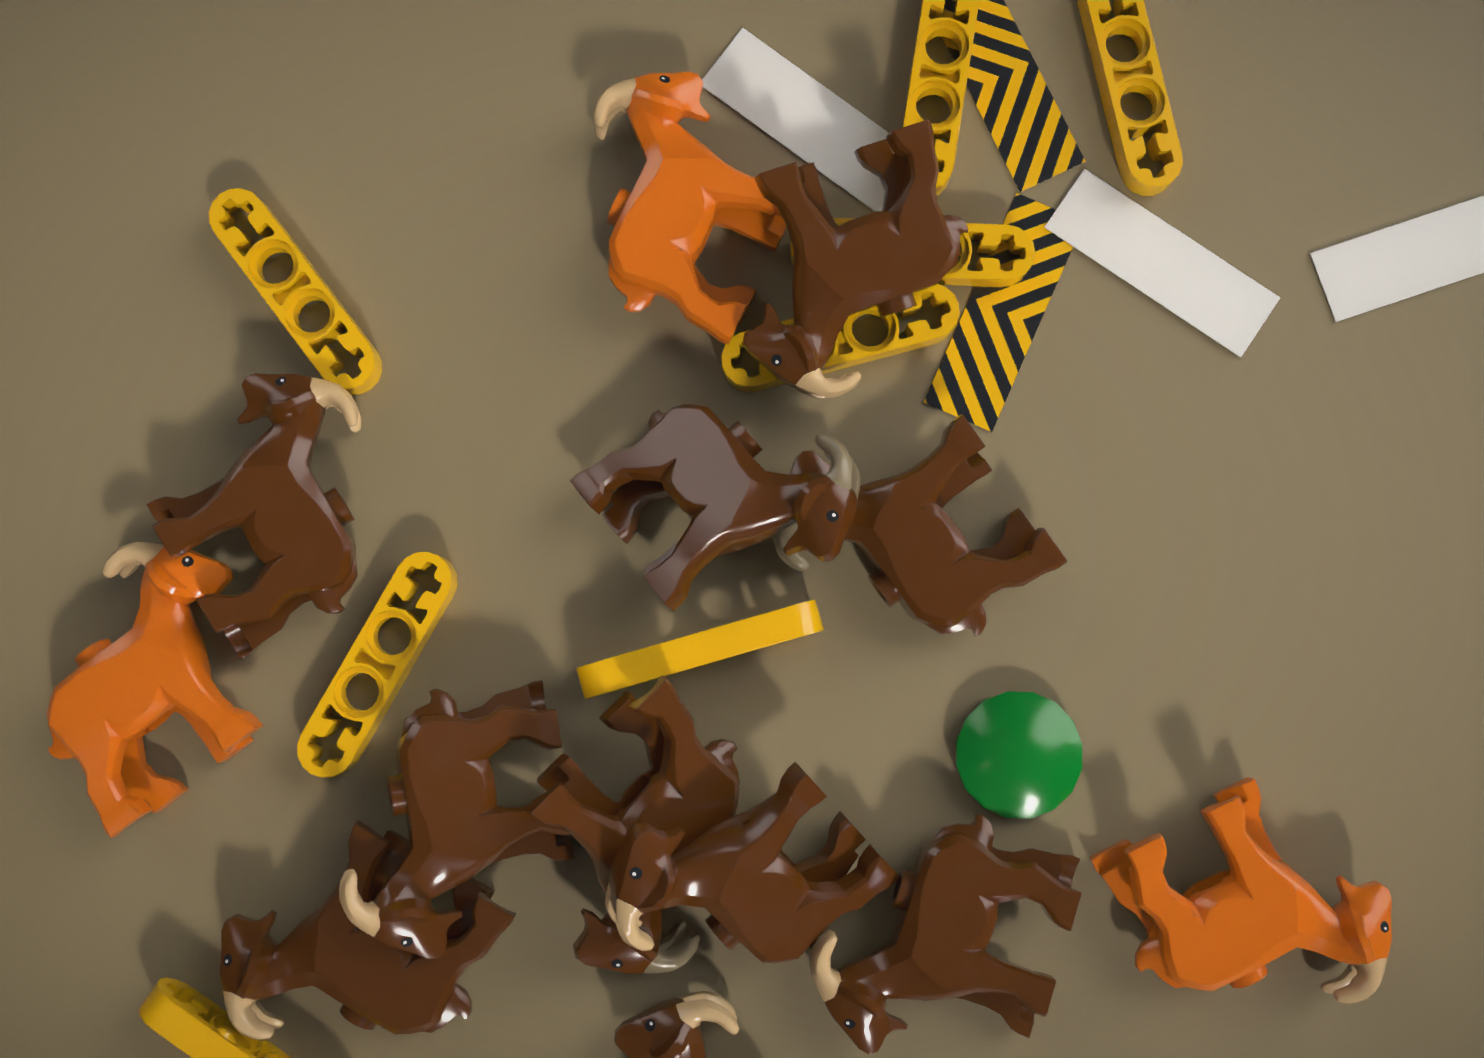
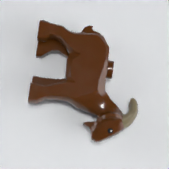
[570,404,861,611]
[772,414,1067,636]
[524,675,740,974]

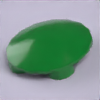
[956,691,1082,819]

